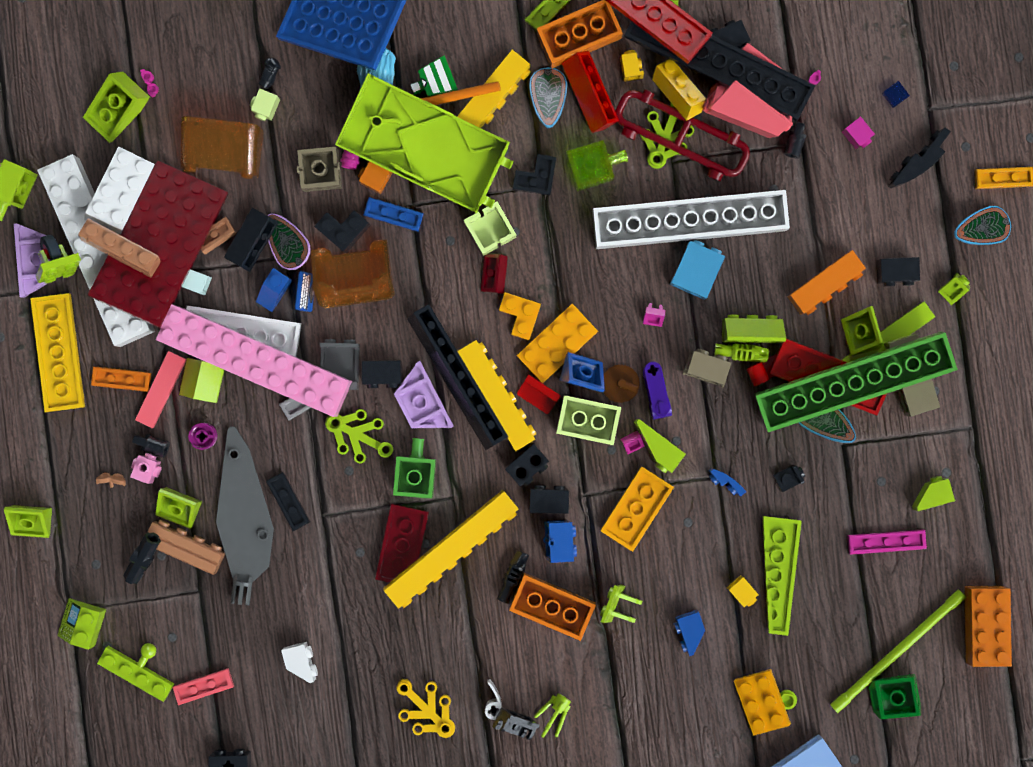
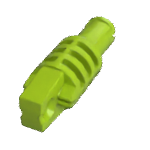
[714,343,769,362]

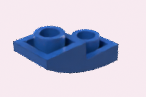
[708,468,746,497]

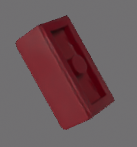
[481,254,508,294]

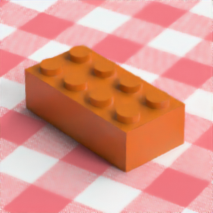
[536,0,623,69]
[509,572,596,641]
[965,586,1012,667]

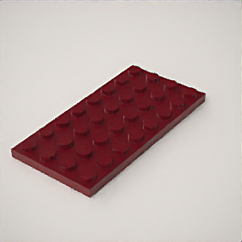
[88,160,228,329]

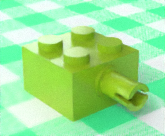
[0,159,38,221]

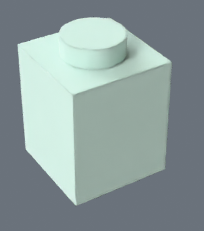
[182,269,212,295]

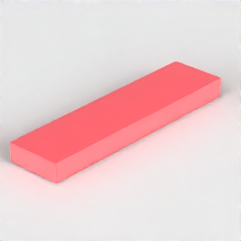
[135,351,187,428]

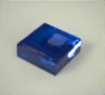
[882,81,910,108]

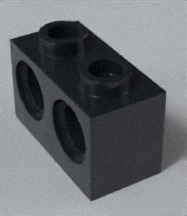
[505,444,549,487]

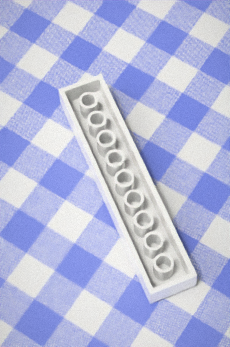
[38,154,155,347]
[592,190,790,249]

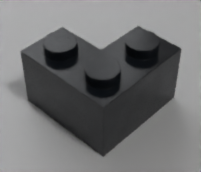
[314,210,371,254]

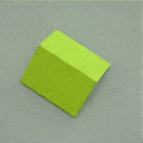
[841,306,883,356]
[179,358,224,403]
[155,487,202,529]
[4,505,52,538]

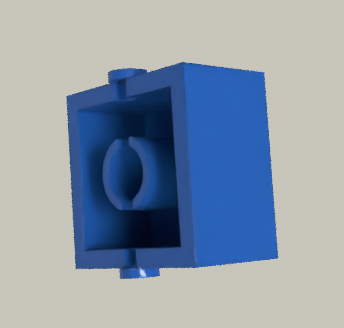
[543,520,577,563]

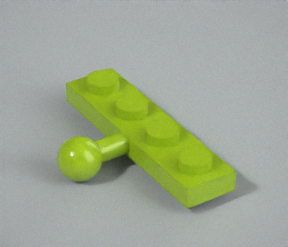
[97,643,174,702]

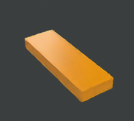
[974,167,1033,189]

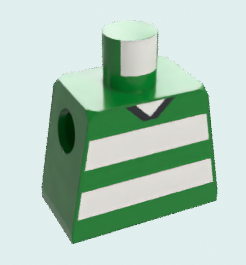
[411,55,458,97]

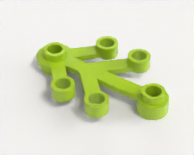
[640,103,694,169]
[325,409,394,464]

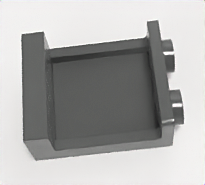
[320,339,360,390]

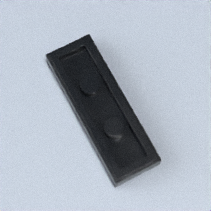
[266,472,311,531]

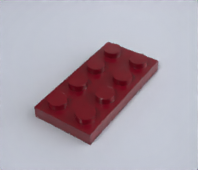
[375,504,429,583]

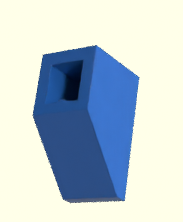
[674,610,705,656]

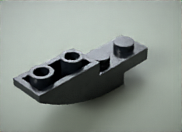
[888,127,951,189]

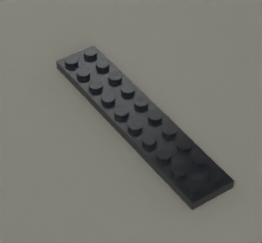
[624,21,816,121]

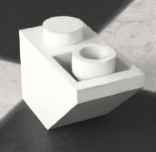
[281,642,318,683]

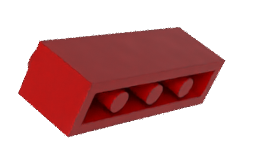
[562,51,619,133]

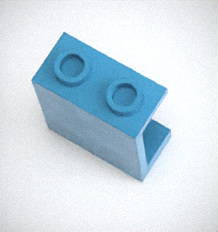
[670,240,725,300]

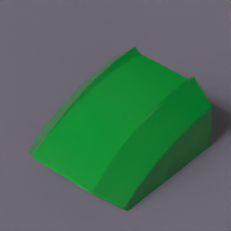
[869,674,922,719]

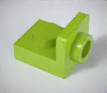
[938,273,970,305]

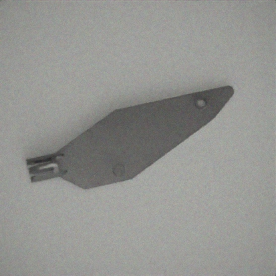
[216,426,274,606]

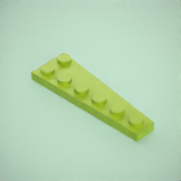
[762,516,802,636]

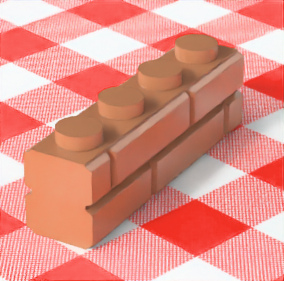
[78,218,161,278]
[148,520,225,575]

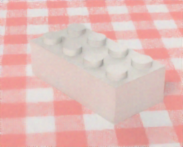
[83,147,155,234]

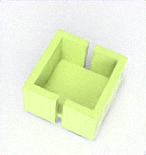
[464,202,516,256]

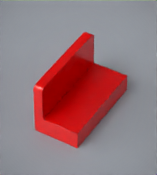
[517,375,561,414]

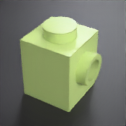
[250,89,280,121]

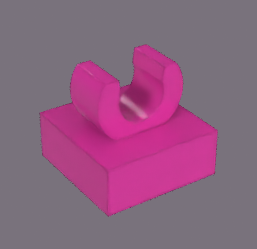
[643,303,665,327]

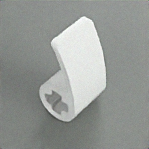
[485,679,502,720]

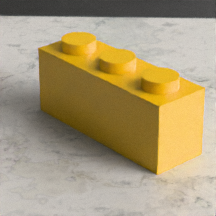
[652,59,706,121]

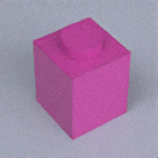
[842,116,875,149]

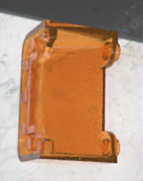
[181,116,264,179]
[311,239,395,308]

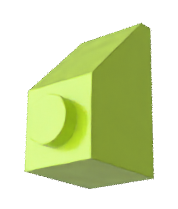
[912,476,955,511]

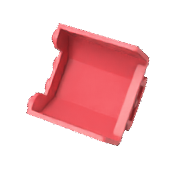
[702,43,793,138]

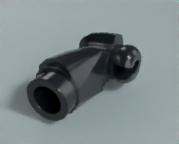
[258,58,281,90]

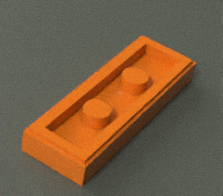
[91,367,152,392]

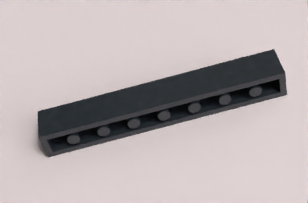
[407,305,508,450]

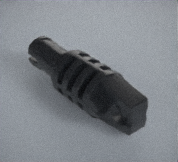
[497,550,529,604]

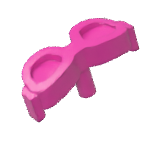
[140,69,159,97]
[808,70,821,85]

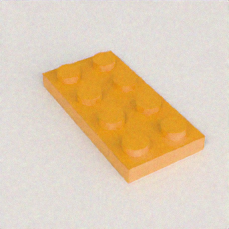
[516,304,598,384]
[600,466,674,552]

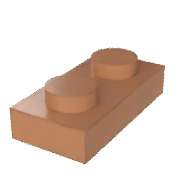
[201,217,236,254]

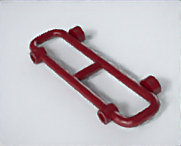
[615,89,750,182]

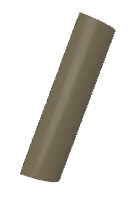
[884,334,940,417]

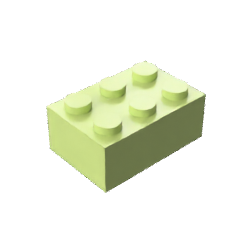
[556,395,621,445]

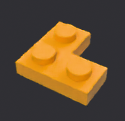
[499,292,541,340]

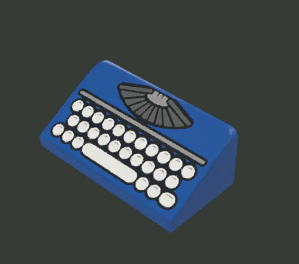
[295,271,316,312]

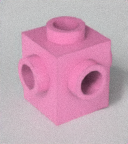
[130,453,161,484]

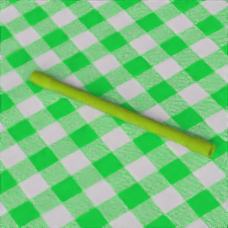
[830,589,966,713]

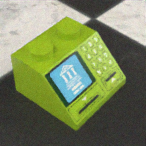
[57,598,106,650]

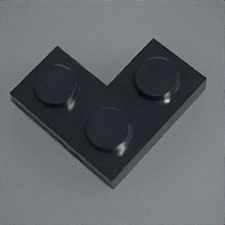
[513,154,556,196]

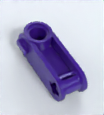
[643,362,672,420]

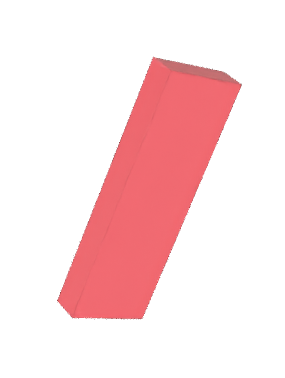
[172,668,234,705]

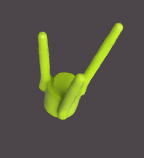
[534,693,571,738]

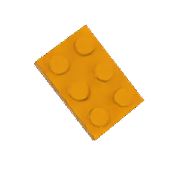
[734,669,791,736]

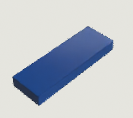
[363,197,424,232]

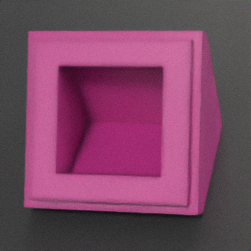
[620,431,645,454]

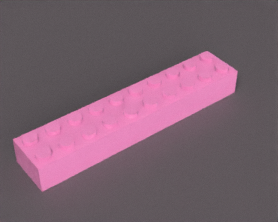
[156,304,352,417]

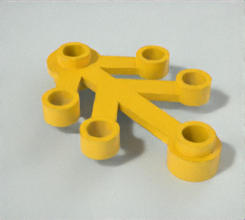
[397,679,455,738]

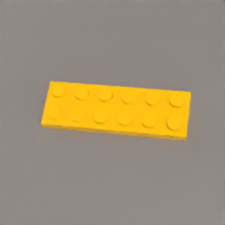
[30,293,85,412]

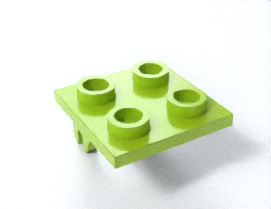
[600,585,643,623]

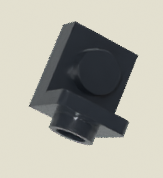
[773,465,805,492]

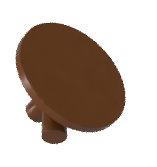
[604,365,640,403]

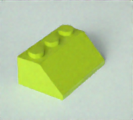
[722,315,786,343]

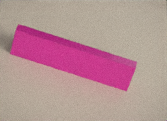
[847,529,927,555]

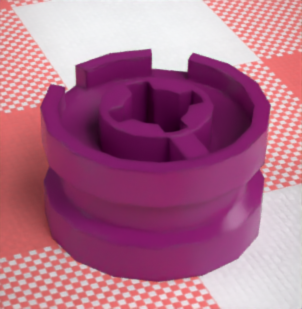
[188,423,218,450]

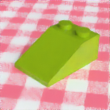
[83,72,150,143]
[634,419,686,473]

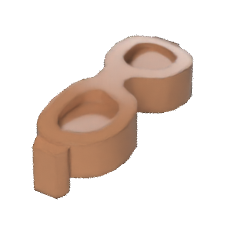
[96,473,126,488]

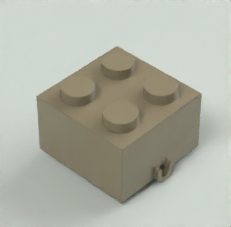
[297,147,342,192]
[683,349,731,388]

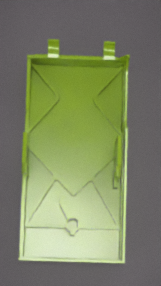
[335,73,514,213]

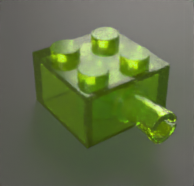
[566,140,628,191]

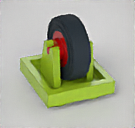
[35,235,81,284]

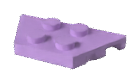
[14,224,56,298]
[394,361,454,428]

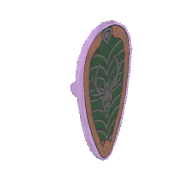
[268,213,310,270]

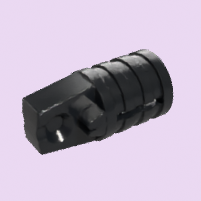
[783,122,807,159]
[132,434,170,458]

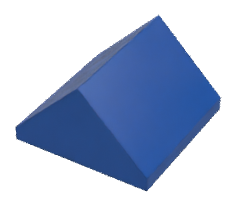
[559,352,605,392]

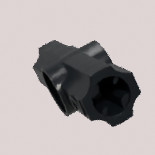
[123,532,161,584]

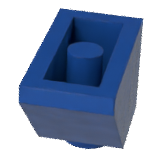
[256,268,293,312]

